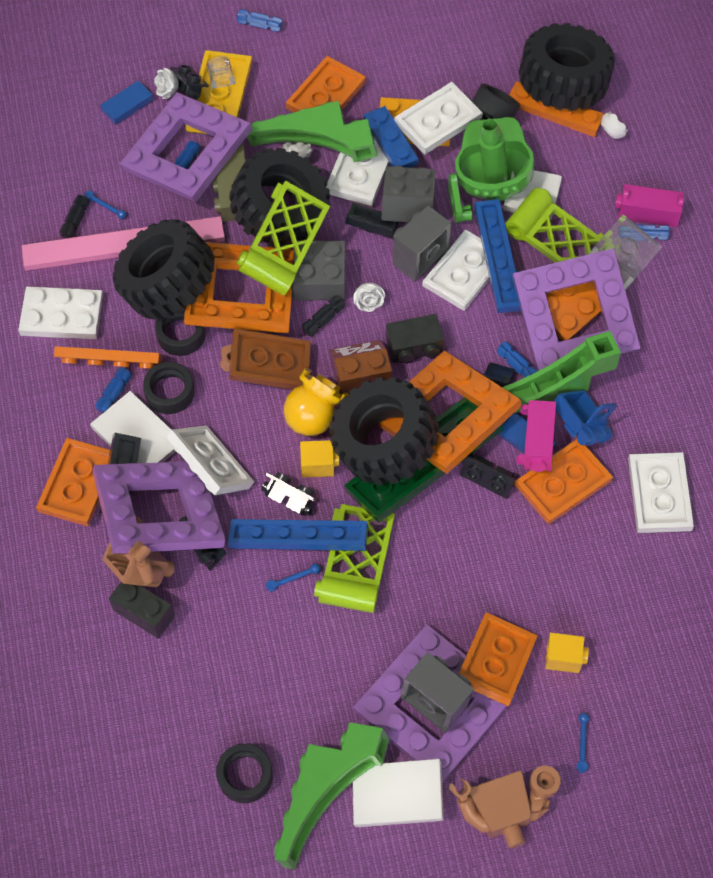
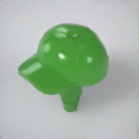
[455,117,535,201]

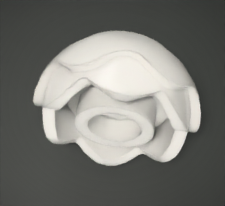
[154,68,178,99]
[601,111,628,139]
[282,142,312,158]
[353,283,385,312]

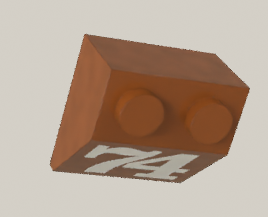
[329,340,392,395]

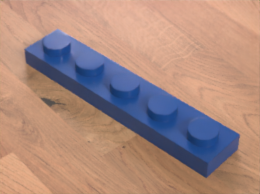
[474,199,521,313]
[227,519,368,551]

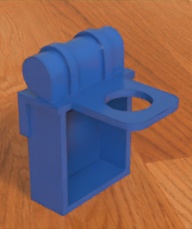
[553,390,617,446]

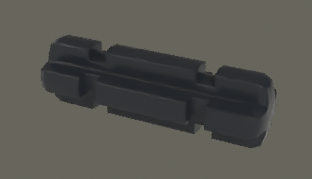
[60,194,89,239]
[302,296,344,336]

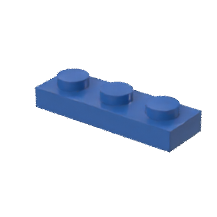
[363,106,418,168]

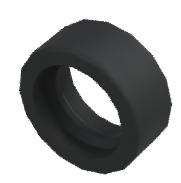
[472,83,521,119]
[155,307,206,356]
[143,362,195,414]
[216,743,273,803]

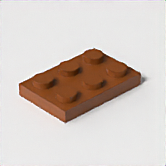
[228,328,311,390]

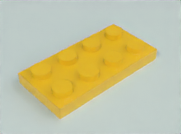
[186,50,252,134]

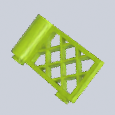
[236,181,330,296]
[505,188,614,263]
[314,504,395,613]

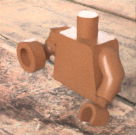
[102,516,174,587]
[449,766,561,849]

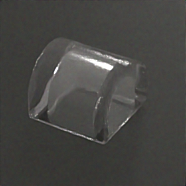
[207,56,236,89]

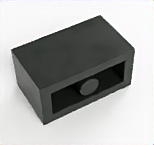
[386,314,444,363]
[108,582,175,639]

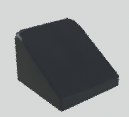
[484,362,515,387]

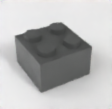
[382,166,436,222]
[393,205,451,282]
[293,241,345,301]
[400,652,474,733]

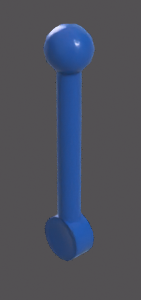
[84,191,127,219]
[266,563,321,592]
[576,712,590,773]

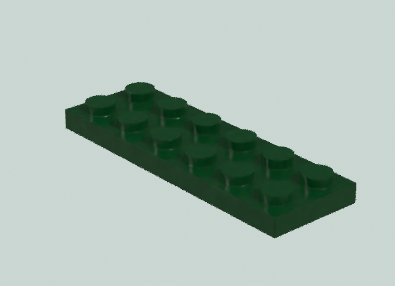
[344,397,503,523]

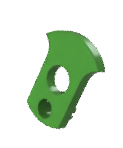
[448,173,472,223]

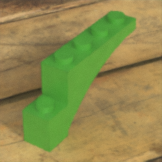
[247,101,377,162]
[502,331,621,414]
[274,722,390,870]

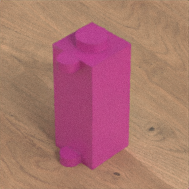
[615,184,684,227]
[516,400,556,472]

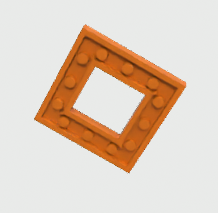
[184,242,294,333]
[377,351,521,474]

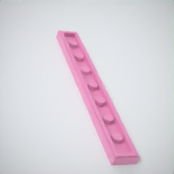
[22,216,225,271]

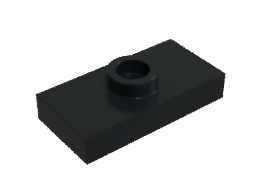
[345,203,399,239]

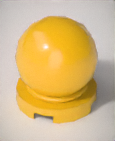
[283,368,349,436]

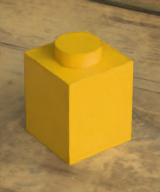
[300,440,339,478]
[545,633,589,673]

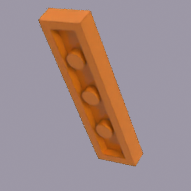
[509,81,604,137]
[54,346,163,369]

